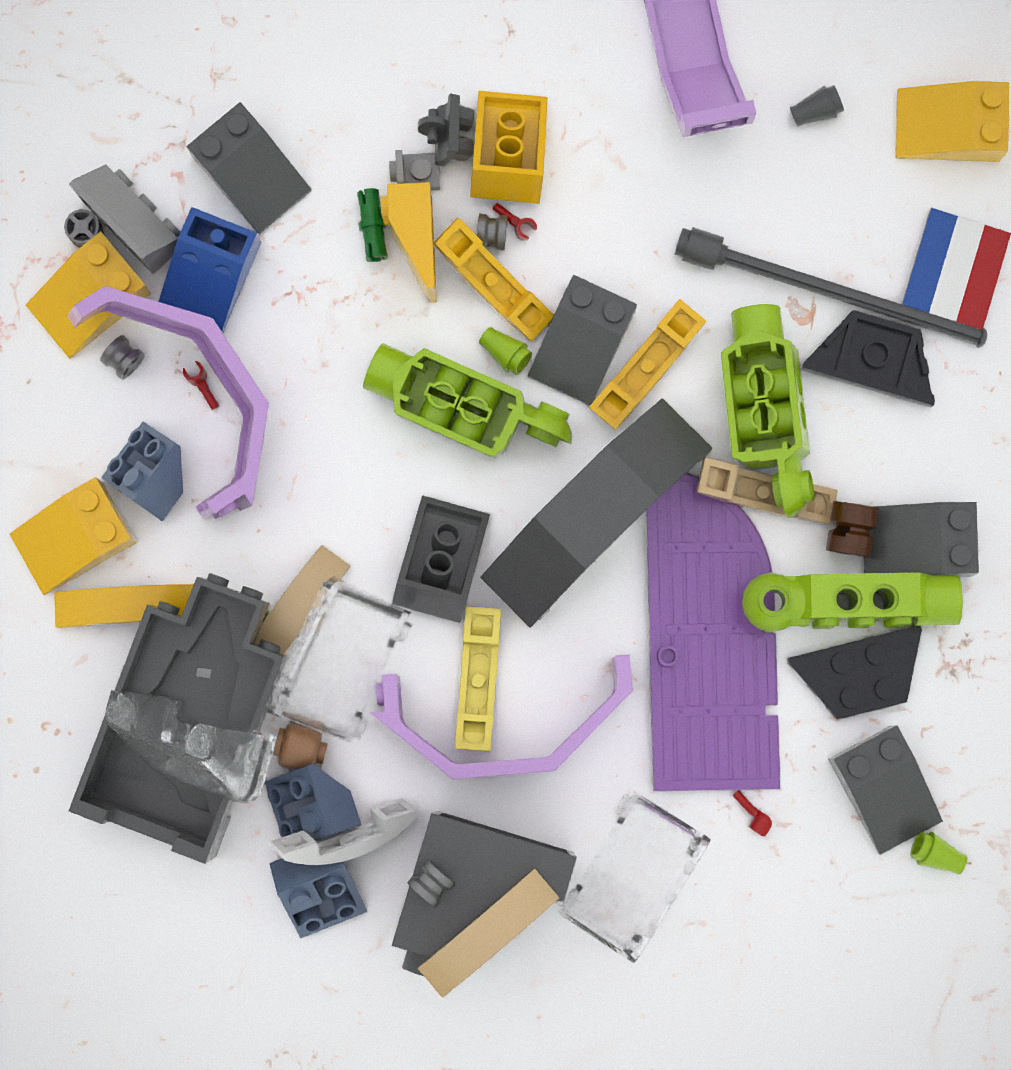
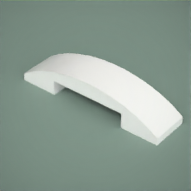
[270,798,418,865]

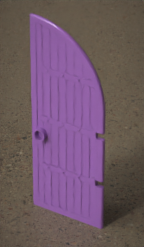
[646,473,780,791]

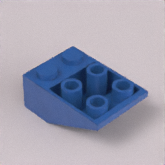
[158,207,262,333]

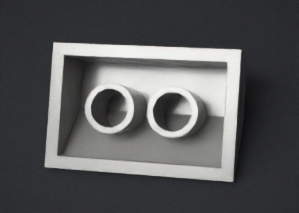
[69,164,180,275]

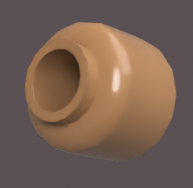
[273,722,328,770]

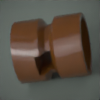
[826,501,879,558]

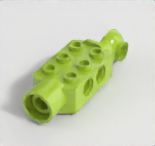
[721,304,815,518]
[363,343,572,459]
[742,572,963,632]

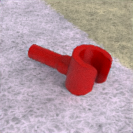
[492,202,537,240]
[183,361,219,410]
[732,790,772,837]

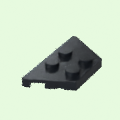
[801,310,935,408]
[786,626,922,720]

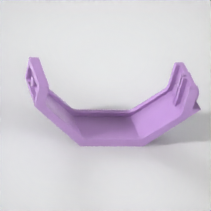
[644,0,756,138]
[67,286,269,519]
[370,654,633,780]

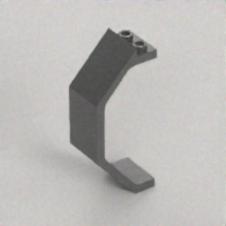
[480,398,713,628]

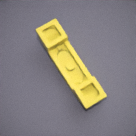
[455,606,501,752]

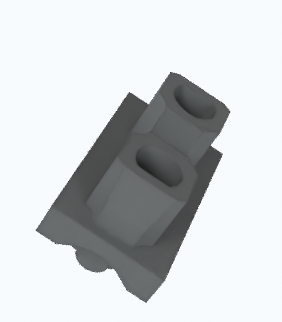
[417,93,475,167]

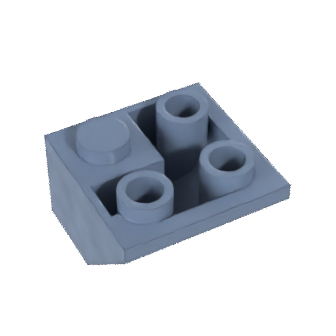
[101,421,183,521]
[264,764,361,840]
[269,858,367,939]

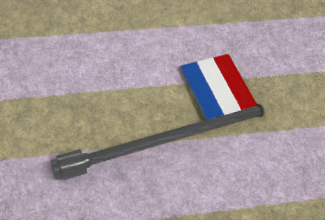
[674,207,1011,348]

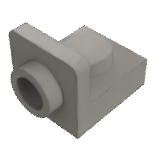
[389,150,440,191]

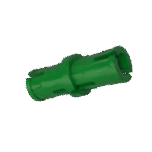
[357,188,388,262]

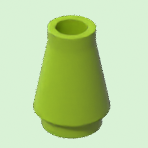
[479,327,532,375]
[910,831,968,875]

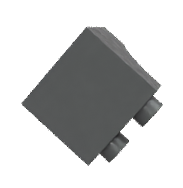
[391,810,577,976]

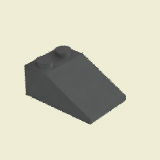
[186,102,312,235]
[527,274,637,406]
[392,495,490,623]
[864,502,979,577]
[828,725,943,855]

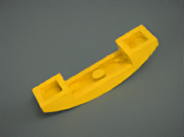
[433,217,554,342]
[589,299,707,430]
[54,584,194,628]

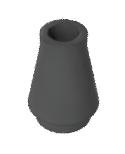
[790,85,844,127]

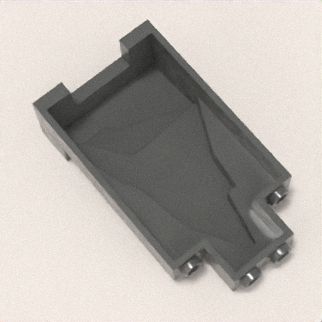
[68,573,288,864]

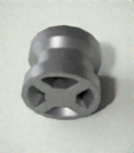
[64,209,104,248]
[477,213,507,251]
[100,335,145,380]
[407,859,455,907]

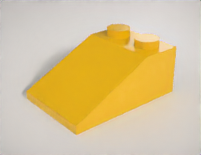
[895,81,1010,162]
[470,91,548,204]
[381,182,437,303]
[26,231,152,359]
[9,477,137,595]

